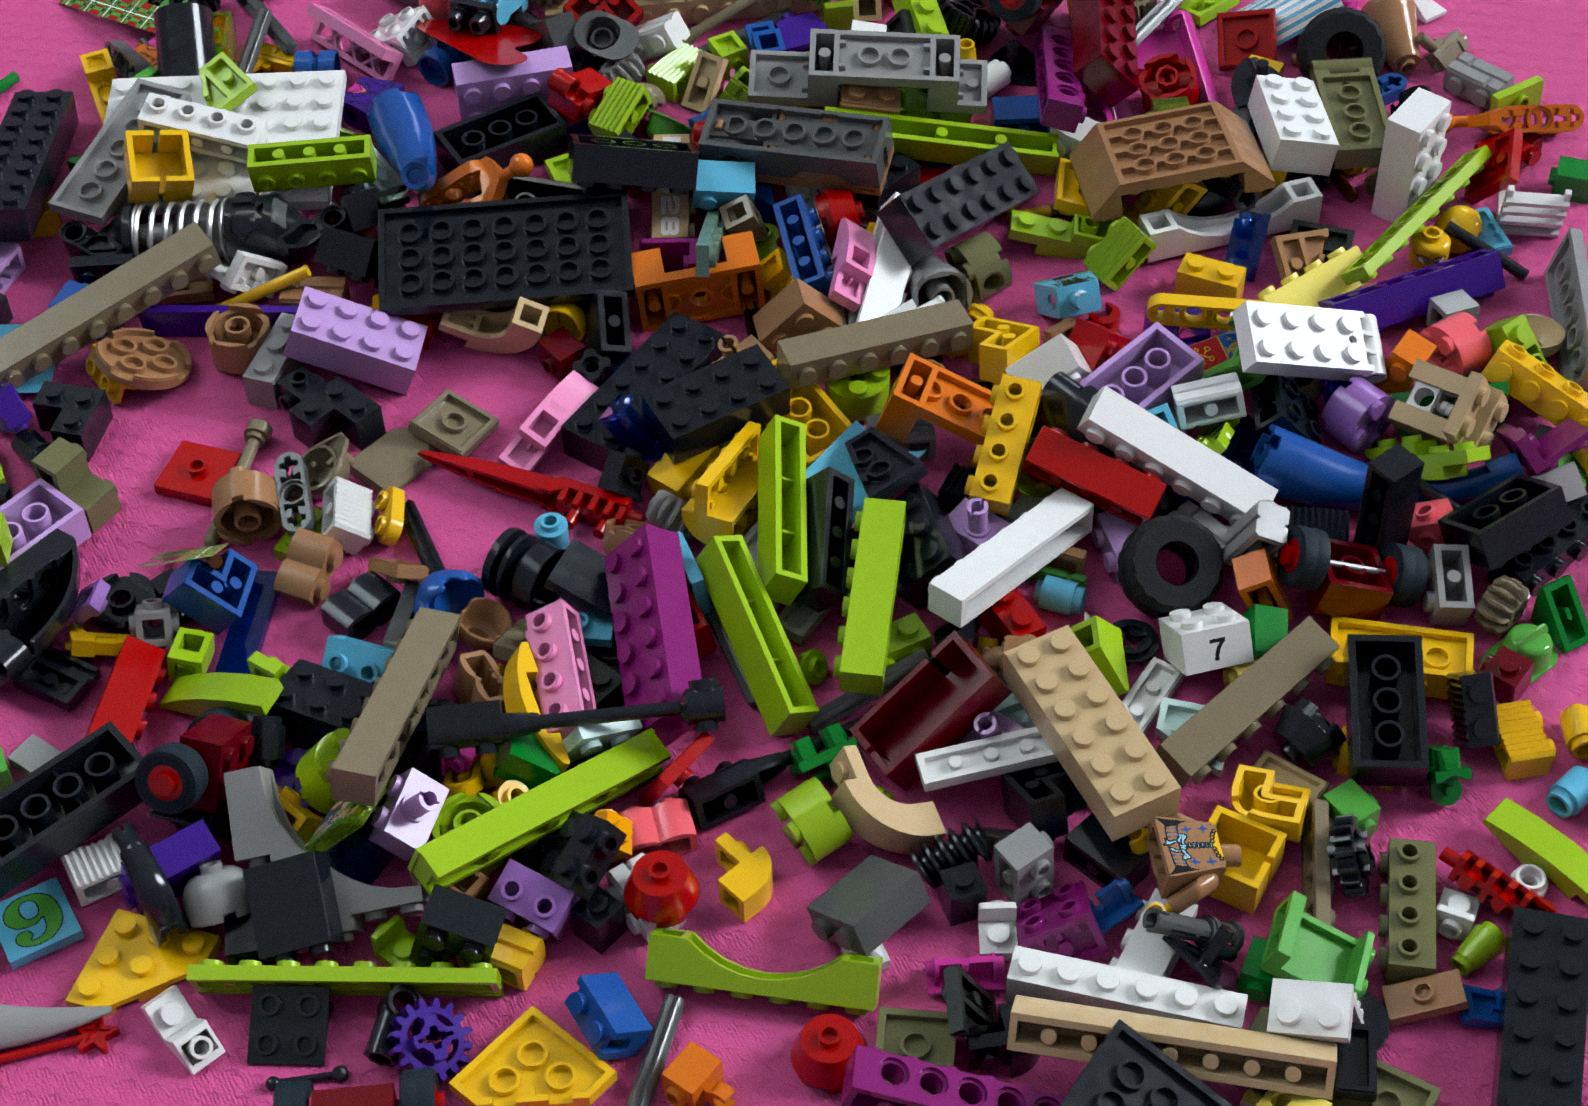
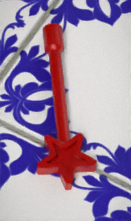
[0,1017,120,1065]

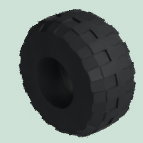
[1296,7,1387,79]
[1117,514,1225,619]

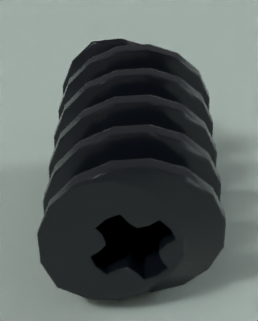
[908,815,992,889]

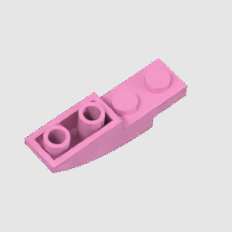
[828,217,875,312]
[498,370,599,471]

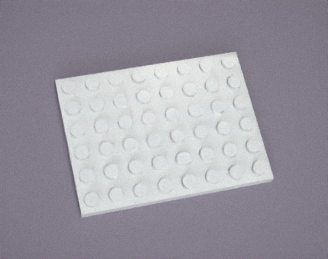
[103,70,347,217]

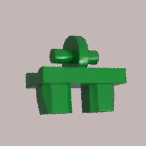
[788,722,859,788]
[1426,744,1473,806]

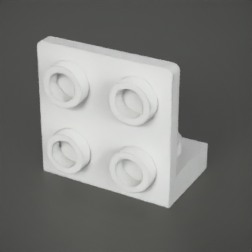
[360,5,433,67]
[204,250,288,299]

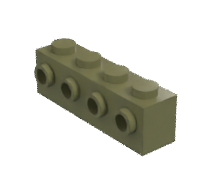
[1377,838,1436,985]

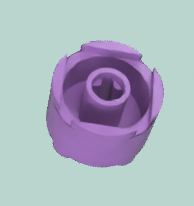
[1321,376,1395,453]

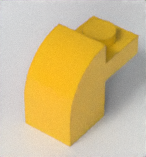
[715,832,773,923]

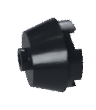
[1273,697,1347,770]

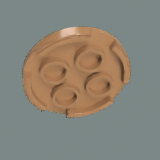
[94,328,192,390]

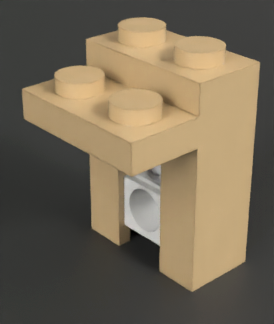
[1388,358,1509,450]

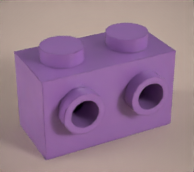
[487,859,580,940]

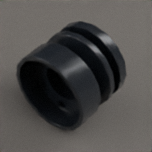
[481,527,566,613]

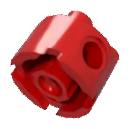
[1138,53,1201,113]

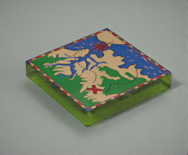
[304,781,390,852]

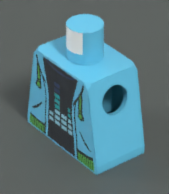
[1033,270,1102,319]

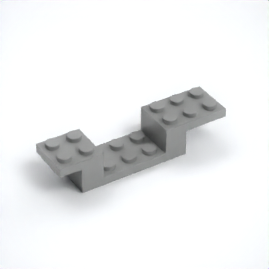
[748,28,988,114]

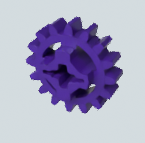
[386,998,474,1084]

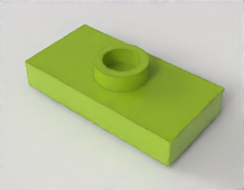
[1490,75,1544,121]

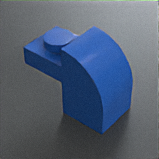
[745,20,786,53]

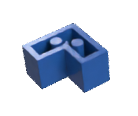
[161,548,258,635]

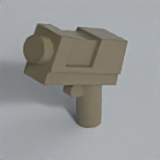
[1415,29,1469,73]

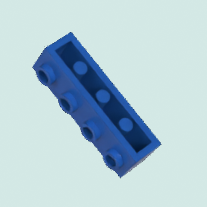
[773,193,833,297]

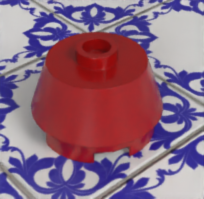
[815,189,866,248]
[623,850,700,928]
[791,1014,868,1094]

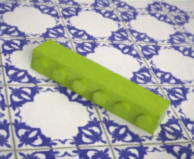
[758,414,808,606]
[833,497,906,695]
[695,535,819,737]

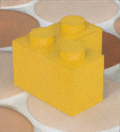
[968,316,1040,385]

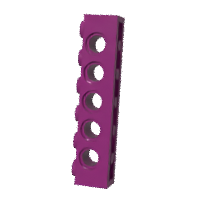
[1033,24,1087,133]
[841,1045,1065,1106]

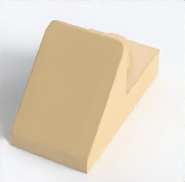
[681,50,729,112]

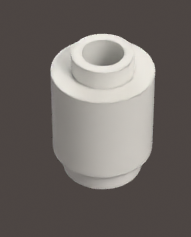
[987,59,1011,99]

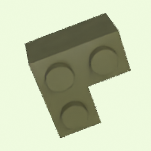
[31,437,122,533]

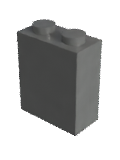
[806,855,931,956]

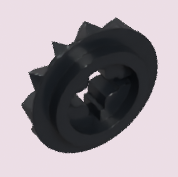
[1113,619,1159,667]

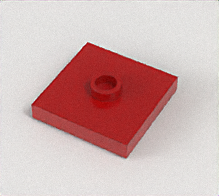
[1217,8,1277,71]
[153,440,242,506]
[638,731,715,807]

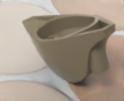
[287,432,354,502]

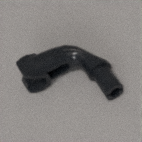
[112,823,192,948]

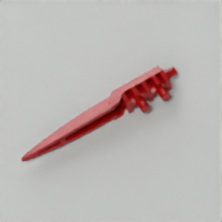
[417,450,646,539]
[1439,846,1556,920]

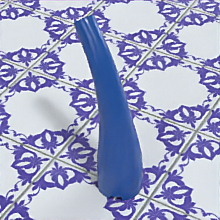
[367,88,437,194]
[1249,424,1525,512]

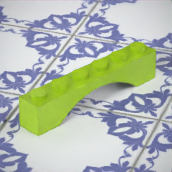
[645,928,883,1015]

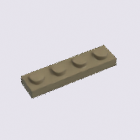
[1301,798,1335,927]

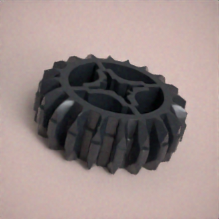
[937,0,1001,47]

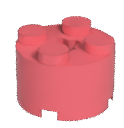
[1418,312,1493,376]

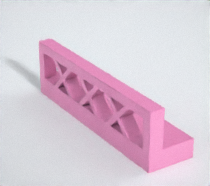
[306,2,404,81]

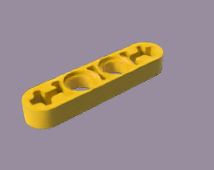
[1147,293,1265,331]

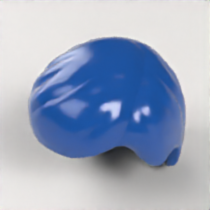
[413,569,485,617]

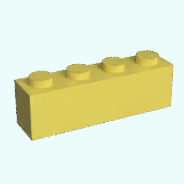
[1256,245,1376,307]

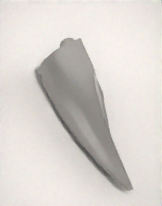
[0,1004,113,1050]

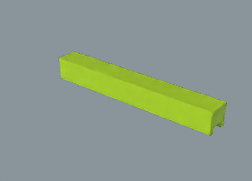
[824,106,1059,176]
[407,727,672,895]

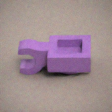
[70,578,111,627]

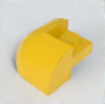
[1231,764,1311,843]

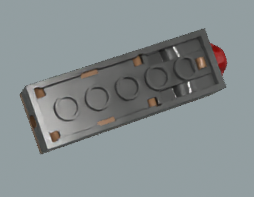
[691,98,895,196]

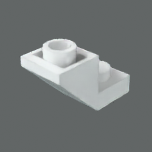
[140,985,226,1075]

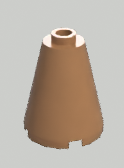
[1361,0,1420,74]

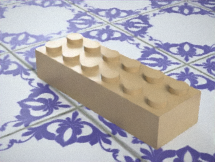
[1003,625,1181,842]

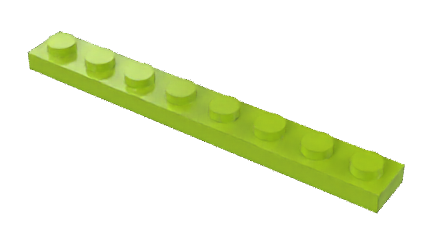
[1340,145,1492,285]

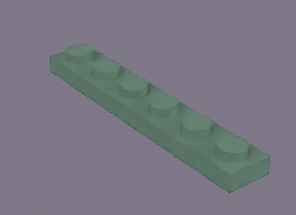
[696,209,727,277]

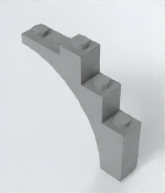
[223,766,430,944]

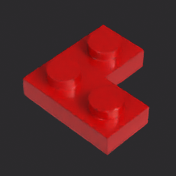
[1464,127,1523,205]

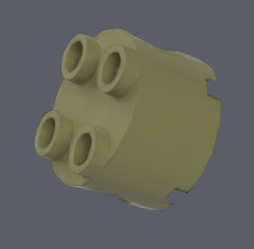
[944,231,1012,304]

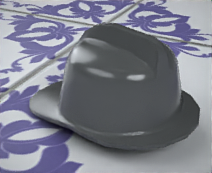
[574,10,639,61]

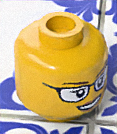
[1408,226,1451,270]

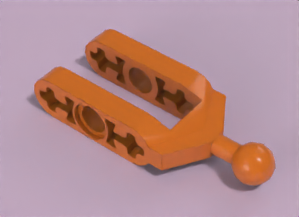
[1445,104,1584,135]
[418,153,534,206]

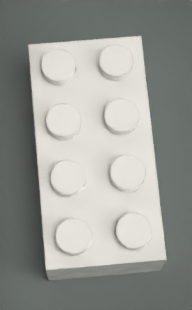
[1247,74,1339,176]
[1371,87,1452,223]

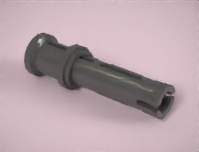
[1142,907,1245,952]

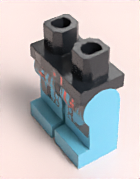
[446,0,529,36]

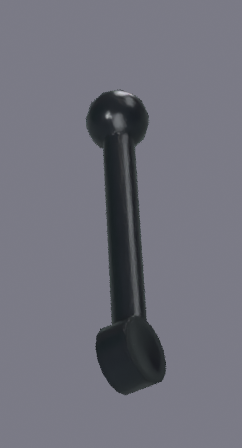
[265,1065,349,1092]

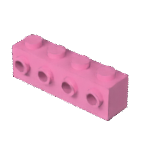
[525,599,597,740]

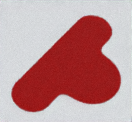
[416,19,541,65]

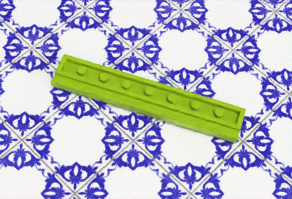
[186,959,504,997]

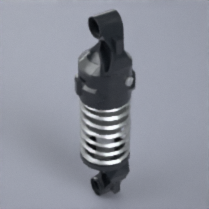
[59,191,351,266]

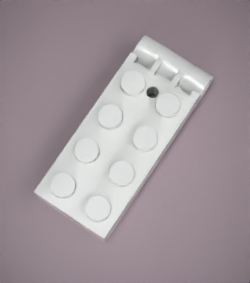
[1232,301,1387,384]

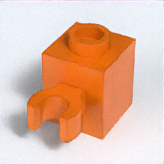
[661,1041,736,1106]

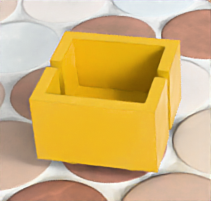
[123,130,195,203]
[1208,805,1287,915]

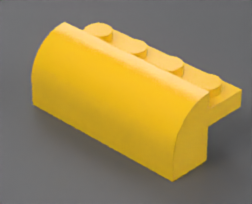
[681,421,761,545]

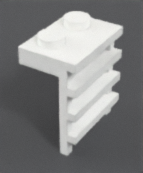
[1496,185,1572,238]
[1266,978,1365,1044]

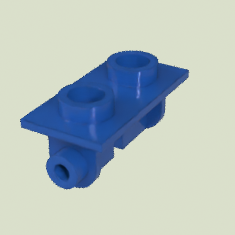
[1089,877,1144,934]

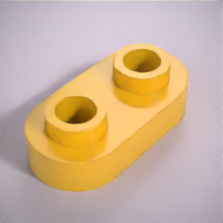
[374,486,405,547]
[444,759,485,797]

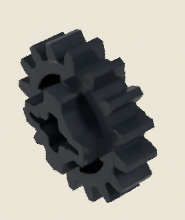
[1327,814,1375,898]

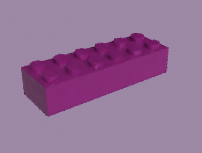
[604,523,702,747]

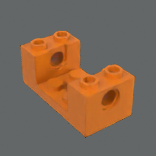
[631,231,766,333]
[875,352,994,469]

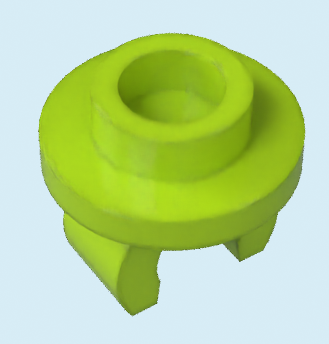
[799,649,828,685]

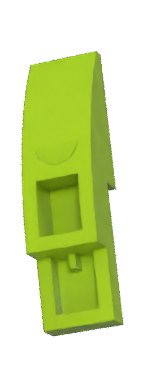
[1008,209,1112,259]
[1365,434,1491,481]

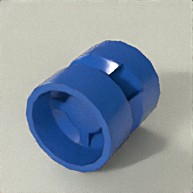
[418,40,471,87]
[294,50,341,72]

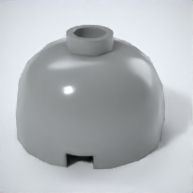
[182,860,250,927]

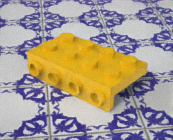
[1326,616,1474,699]

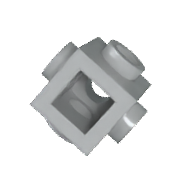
[129,598,180,649]

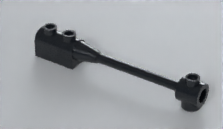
[425,678,726,759]
[678,714,865,831]

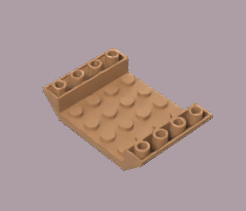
[1069,101,1276,222]

